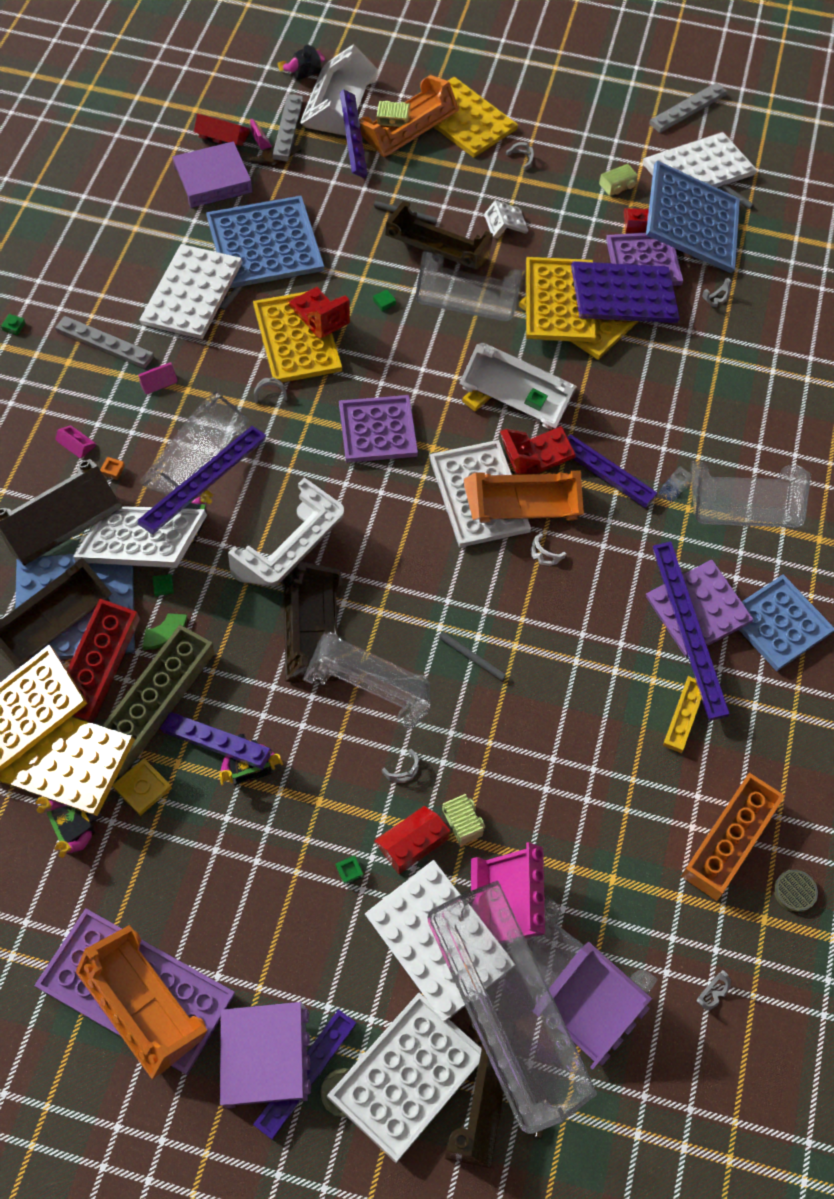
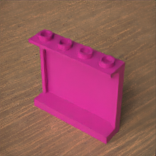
[471,842,545,945]

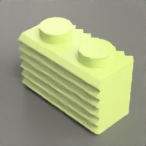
[377,101,411,127]
[599,163,638,197]
[442,794,485,846]

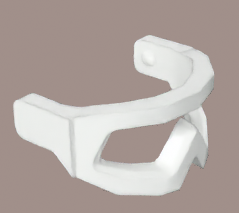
[531,533,567,566]

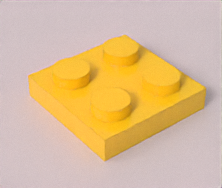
[112,758,172,816]

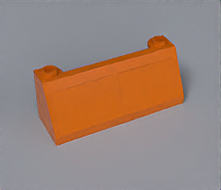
[359,75,459,157]
[464,471,584,523]
[76,925,208,1079]

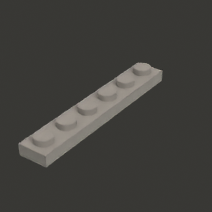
[649,83,727,133]
[273,94,303,161]
[55,316,154,369]

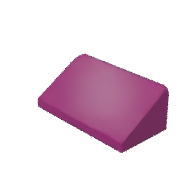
[250,119,272,150]
[138,362,178,394]
[56,425,96,458]

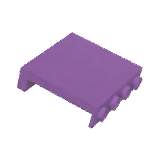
[172,142,252,208]
[531,942,652,1069]
[220,1002,311,1109]

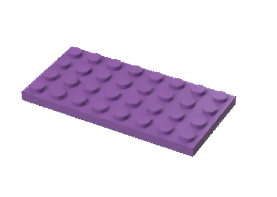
[34,908,235,1075]

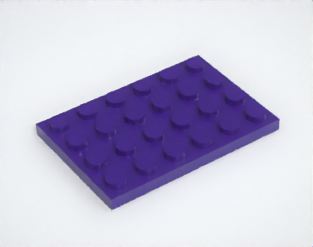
[571,261,680,323]

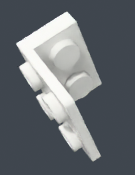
[484,200,528,239]

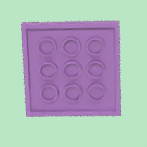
[606,233,683,286]
[339,395,418,463]
[646,560,753,658]

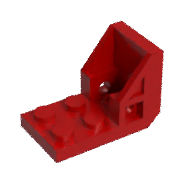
[289,287,350,338]
[500,426,576,475]

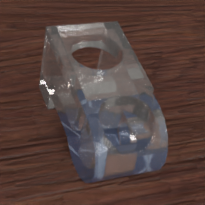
[659,466,693,502]

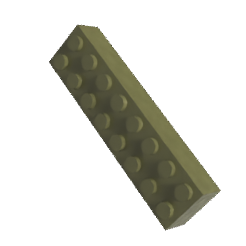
[102,625,215,778]

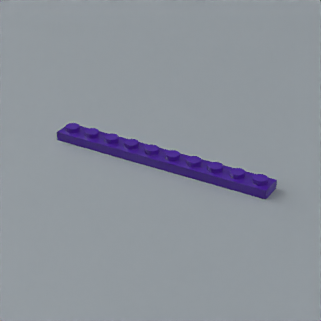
[137,426,266,535]
[653,541,729,721]

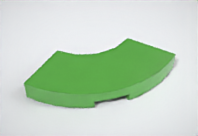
[143,613,188,650]

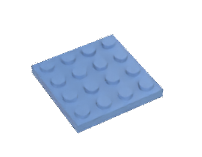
[739,574,834,671]

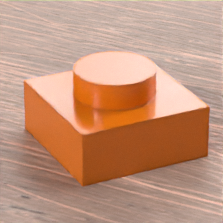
[100,457,125,480]

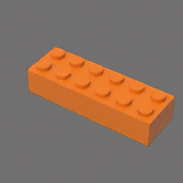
[681,773,785,901]

